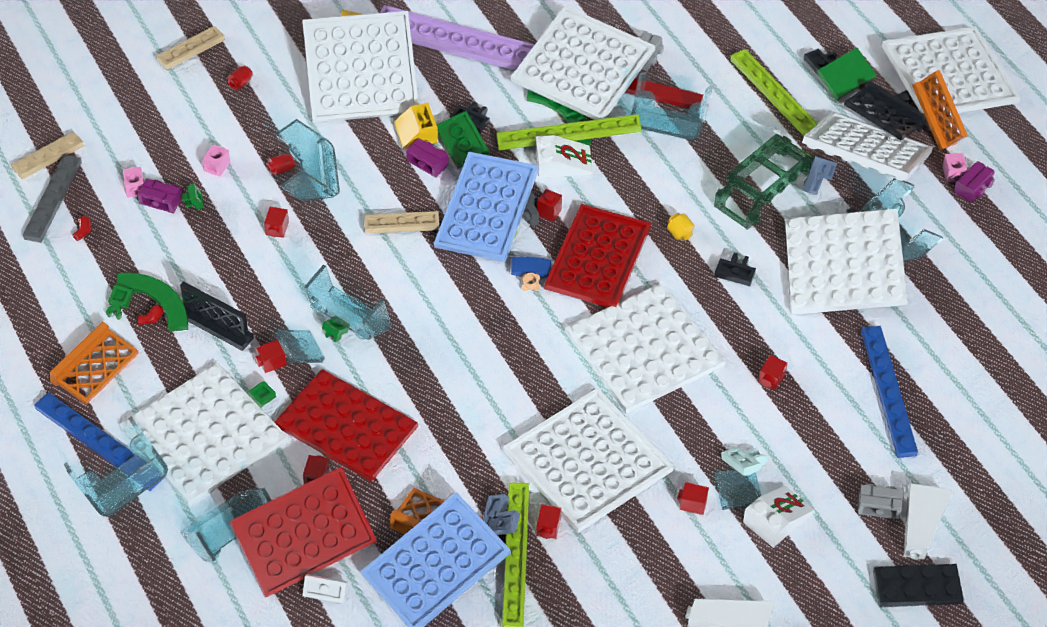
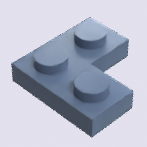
[803,156,838,195]
[483,494,520,535]

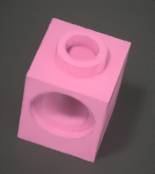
[202,145,230,177]
[942,153,967,182]
[123,167,144,198]

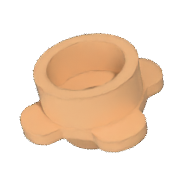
[521,273,540,291]

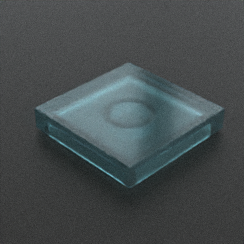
[275,330,325,363]
[714,470,761,510]

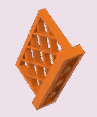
[912,69,968,150]
[50,321,139,405]
[390,488,483,535]

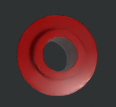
[227,65,253,90]
[266,153,295,176]

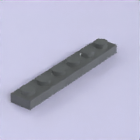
[23,154,82,243]

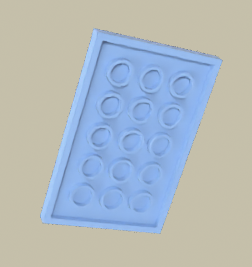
[434,152,539,262]
[360,492,511,627]

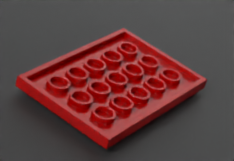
[544,204,651,307]
[274,369,418,482]
[229,466,377,598]

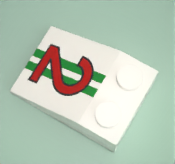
[536,135,593,178]
[743,485,815,548]

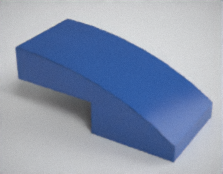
[511,257,551,279]

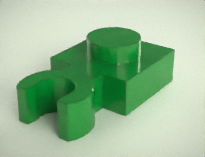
[106,285,134,320]

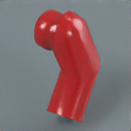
[72,216,91,241]
[137,305,163,325]

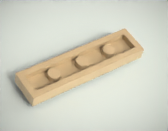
[156,26,225,71]
[11,131,84,180]
[364,211,439,234]

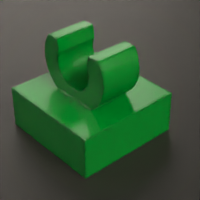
[181,184,204,210]
[322,317,350,342]
[248,381,276,408]

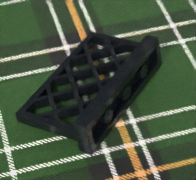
[844,81,926,140]
[180,281,254,351]

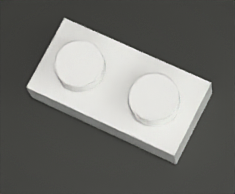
[302,574,348,603]

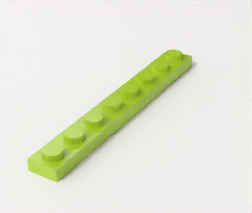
[731,49,818,136]
[497,114,642,150]
[502,482,529,627]

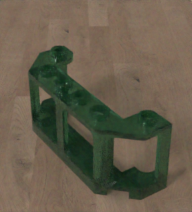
[714,134,815,230]

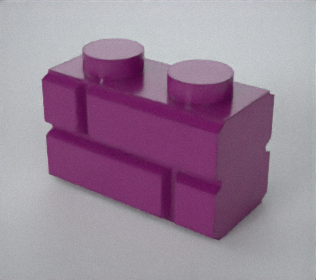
[406,138,449,178]
[954,161,995,202]
[138,178,182,214]

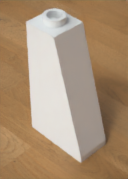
[904,484,952,559]
[685,599,774,627]

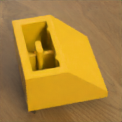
[394,103,438,150]

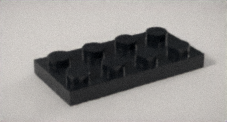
[873,564,964,607]

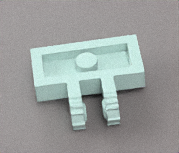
[722,447,768,476]

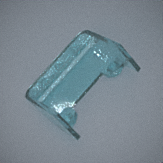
[631,72,713,140]
[276,119,340,201]
[860,178,943,262]
[304,264,391,340]
[64,416,168,517]
[180,488,272,563]

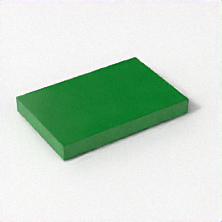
[817,47,877,101]
[436,111,490,169]

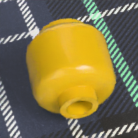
[667,212,695,241]

